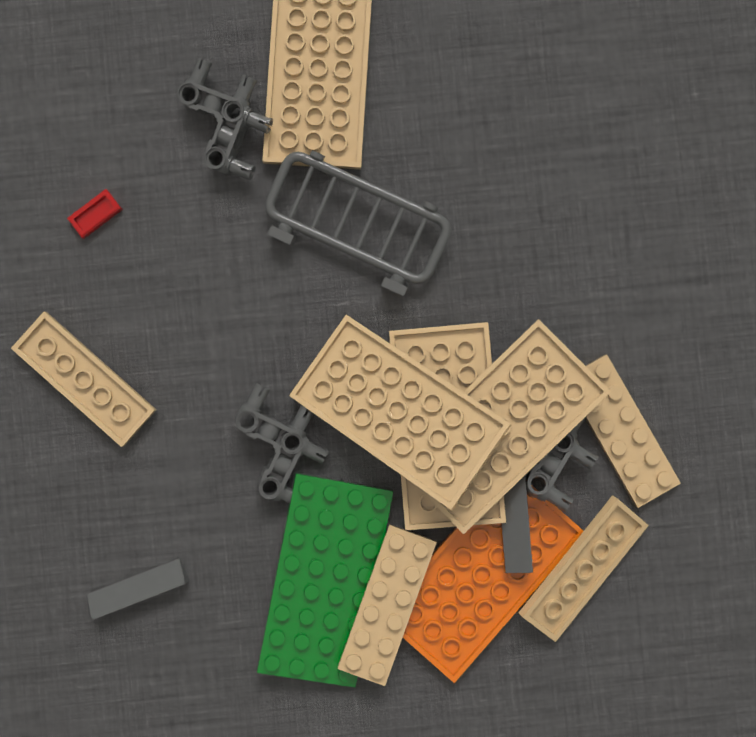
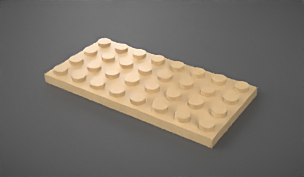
[263,0,372,170]
[289,315,511,511]
[421,319,611,534]
[389,322,506,530]

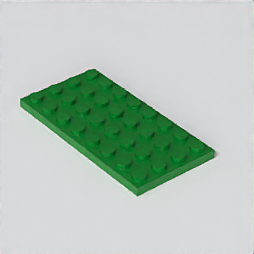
[257,473,393,687]

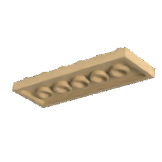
[11,311,157,447]
[585,354,681,508]
[519,495,649,642]
[337,524,437,686]

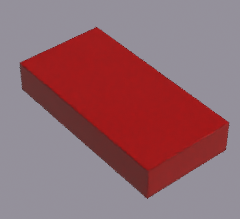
[67,189,123,239]

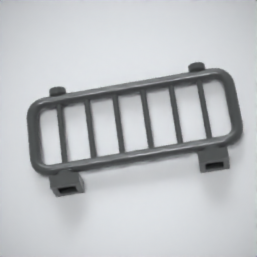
[265,150,451,296]

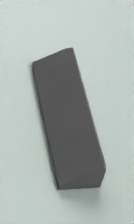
[501,476,533,573]
[87,558,189,620]

